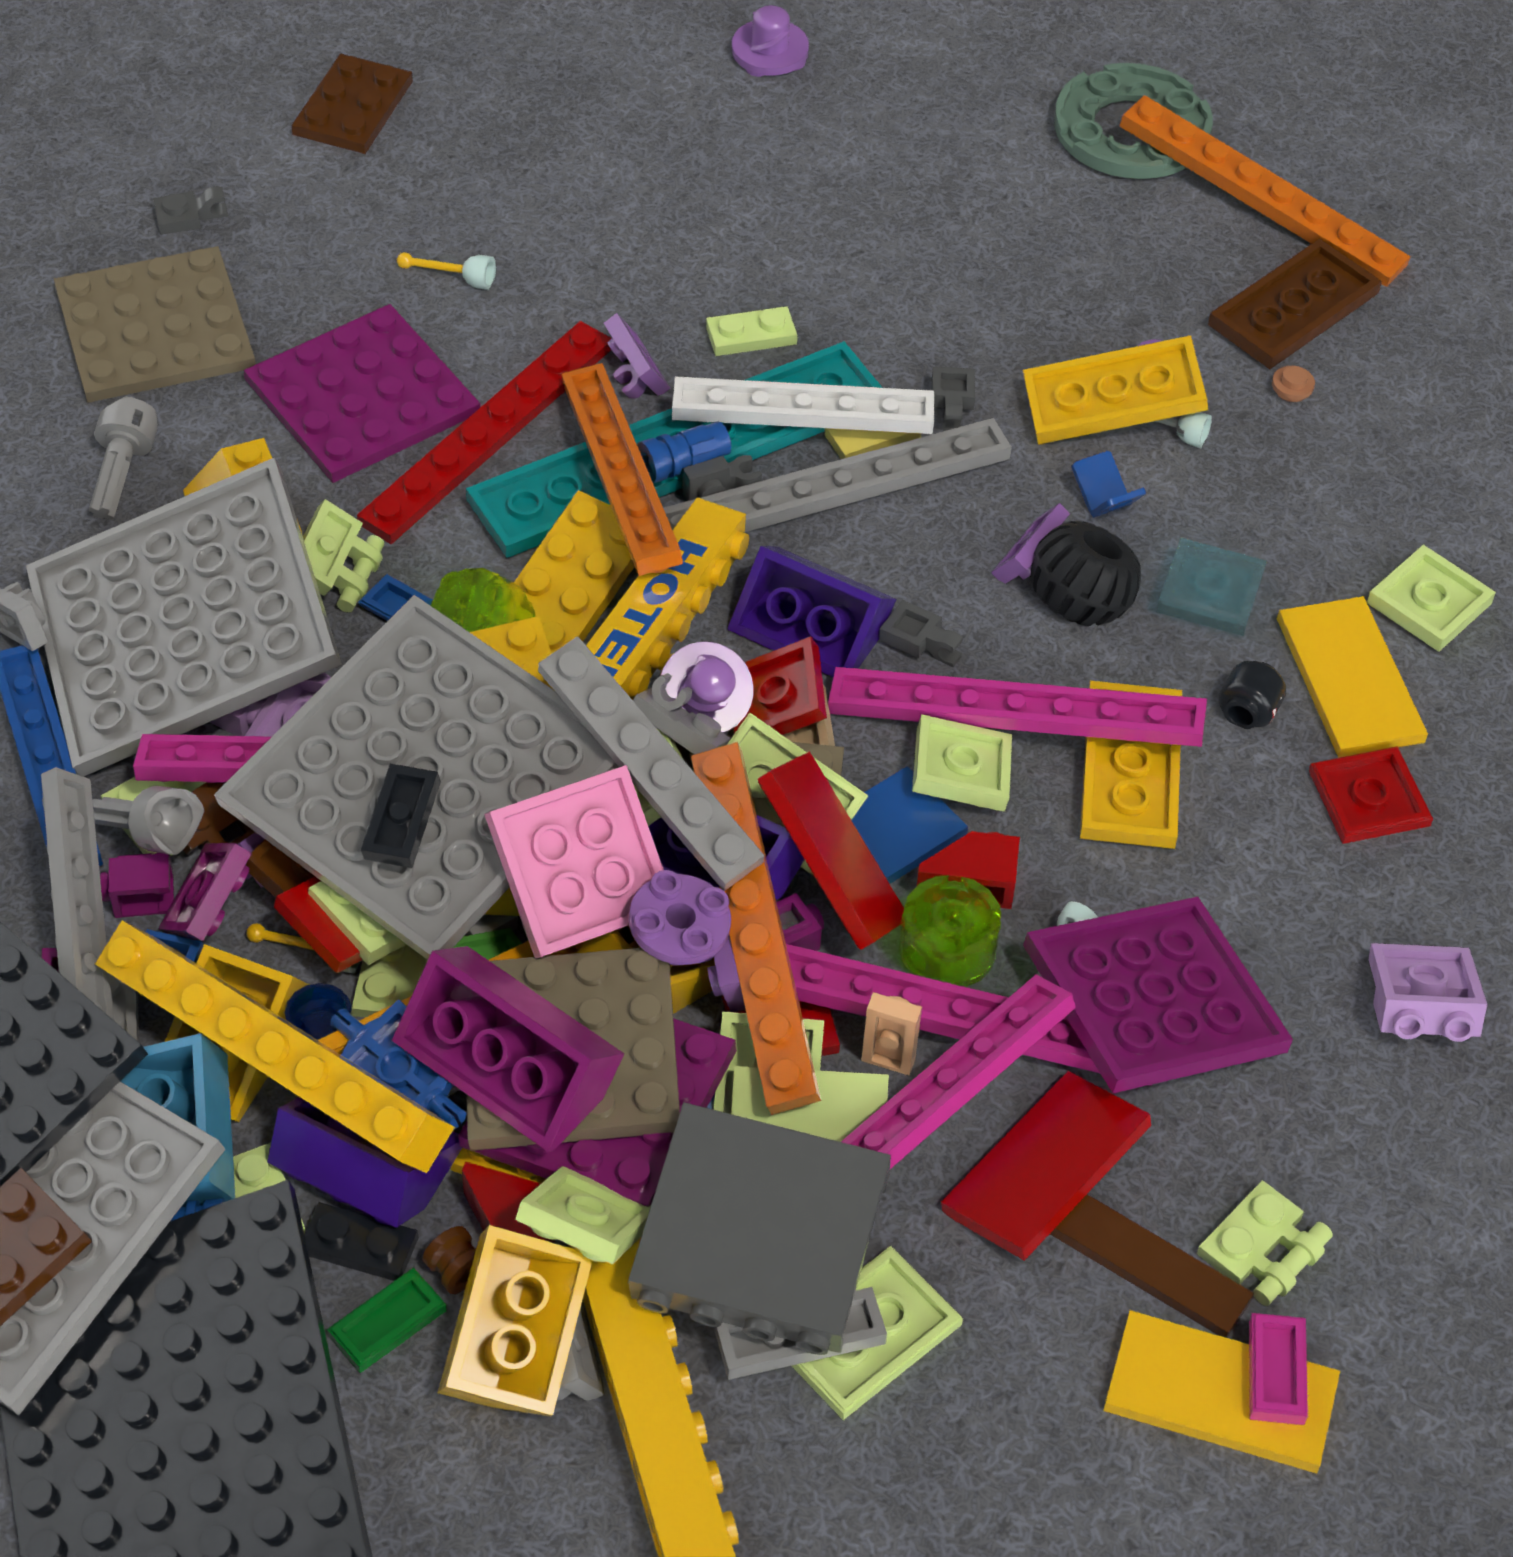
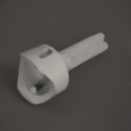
[88,396,158,520]
[93,786,204,855]

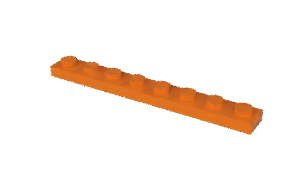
[1119,95,1411,287]
[561,363,683,576]
[691,742,821,1115]

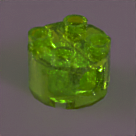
[430,568,535,632]
[898,875,1001,987]

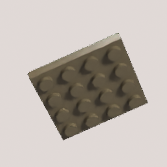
[54,246,256,403]
[467,948,680,1151]

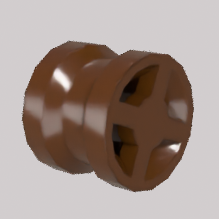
[423,1226,476,1294]

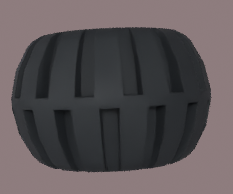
[1031,521,1141,626]

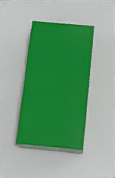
[327,1268,447,1373]

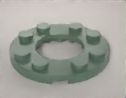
[1054,63,1213,179]

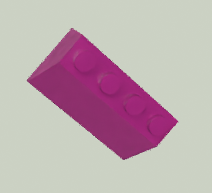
[392,946,625,1152]

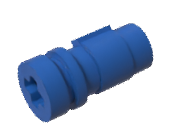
[637,421,731,484]

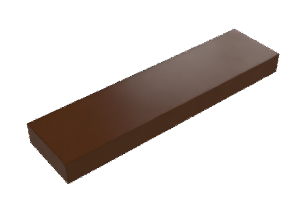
[1050,1194,1254,1338]

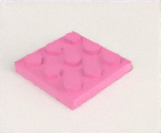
[484,765,663,959]

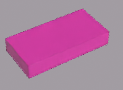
[1249,1313,1308,1425]

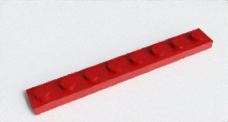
[357,320,612,544]

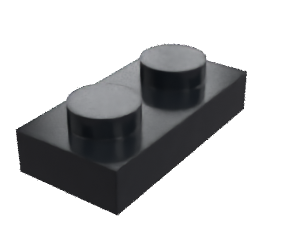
[361,763,441,868]
[304,1202,419,1281]

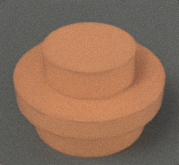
[1272,366,1315,402]

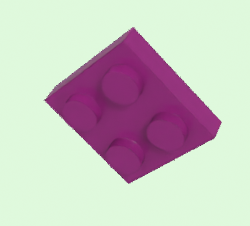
[158,843,252,941]

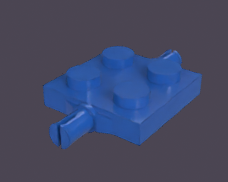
[331,999,466,1129]

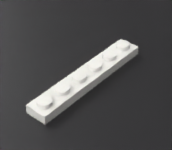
[672,377,934,434]

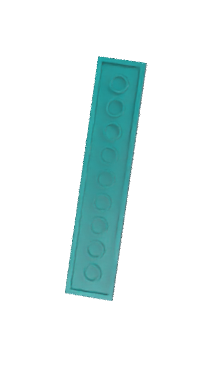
[466,341,883,558]

